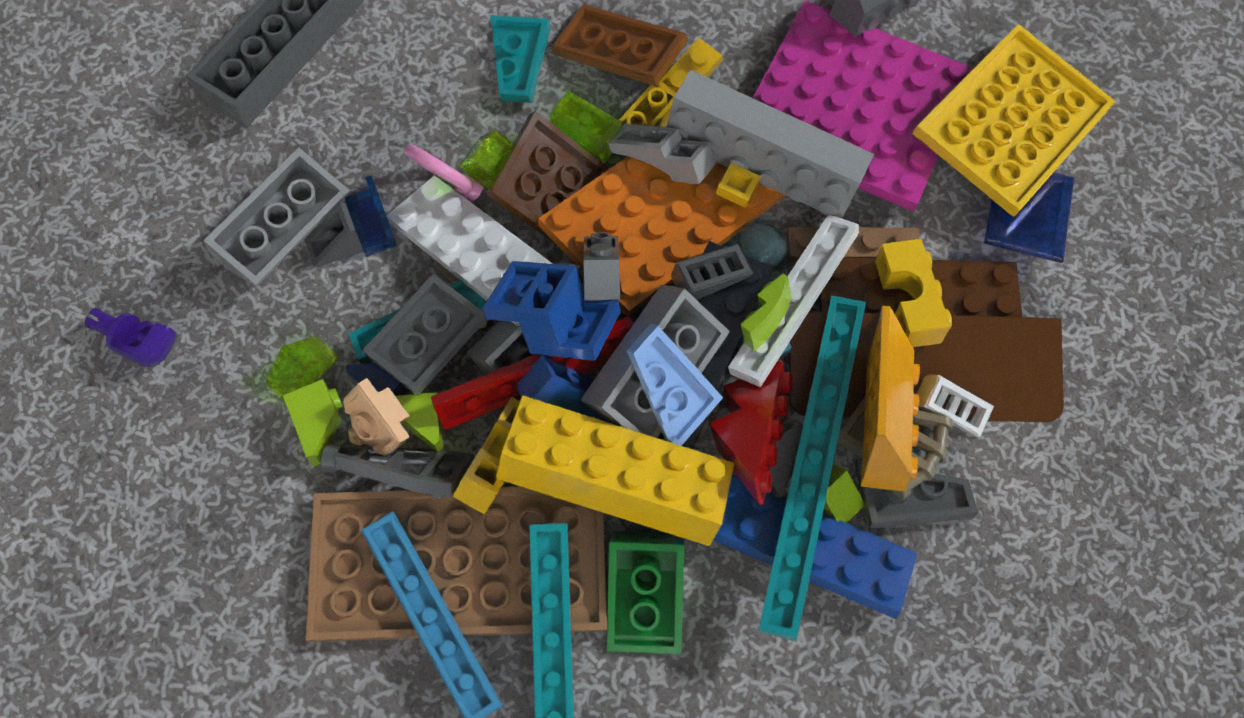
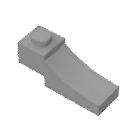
[608,124,715,184]

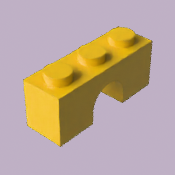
[875,239,952,347]
[453,397,520,515]

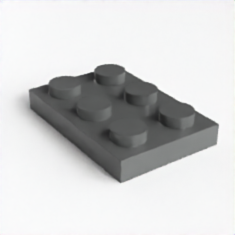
[362,274,487,397]

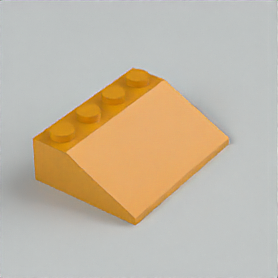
[861,306,920,492]

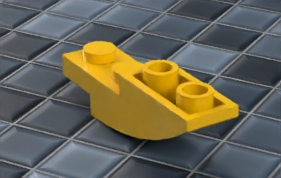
[615,37,723,130]

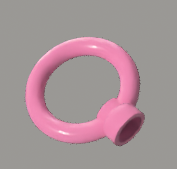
[403,144,484,203]

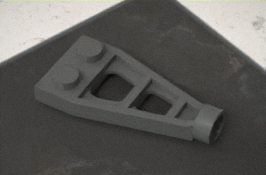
[321,444,474,498]

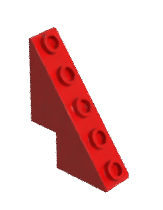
[710,360,793,505]

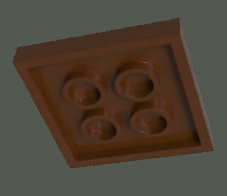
[485,111,610,245]

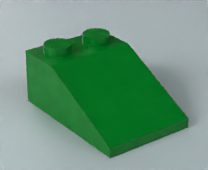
[607,531,684,654]

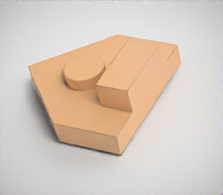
[344,378,410,457]

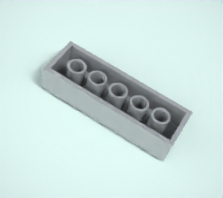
[667,70,874,218]

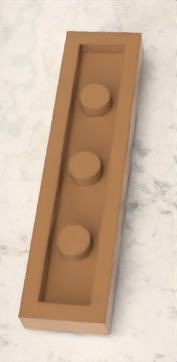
[787,227,919,261]

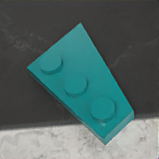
[490,15,551,103]

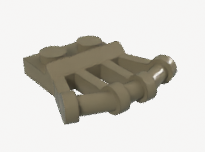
[837,397,953,499]

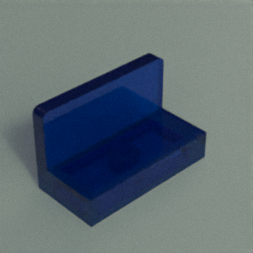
[345,175,397,257]

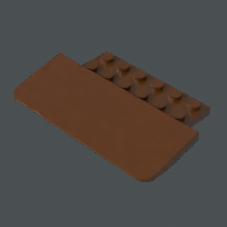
[789,257,1064,422]

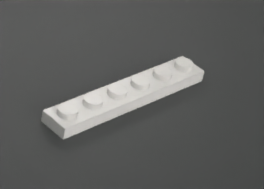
[728,214,859,387]

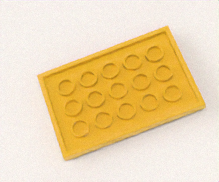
[912,24,1116,217]

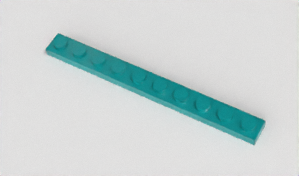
[759,296,866,642]

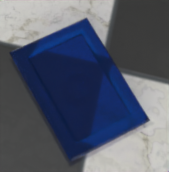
[984,172,1075,263]

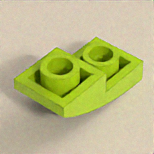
[741,273,792,352]

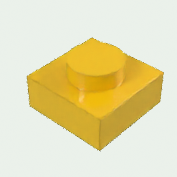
[716,163,761,208]

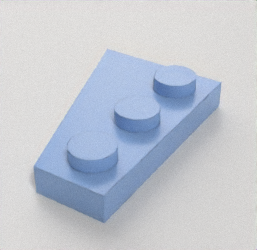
[627,323,723,446]

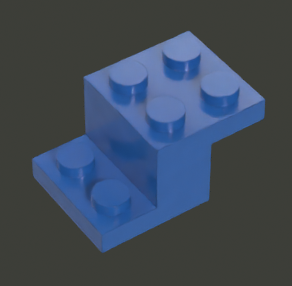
[483,261,621,361]

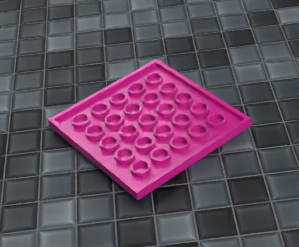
[753,0,974,212]

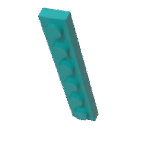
[530,523,574,718]

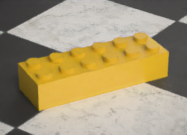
[496,395,734,546]

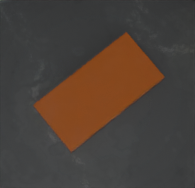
[551,4,688,87]

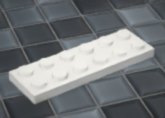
[386,175,552,326]

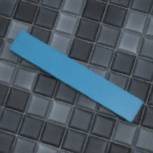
[361,511,503,718]

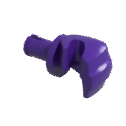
[85,308,176,367]

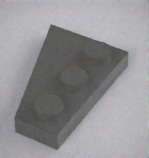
[855,459,978,529]

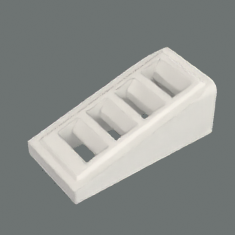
[917,375,994,437]

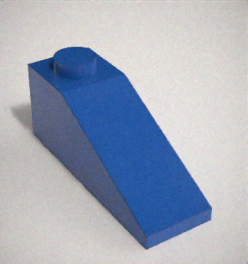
[516,355,603,419]

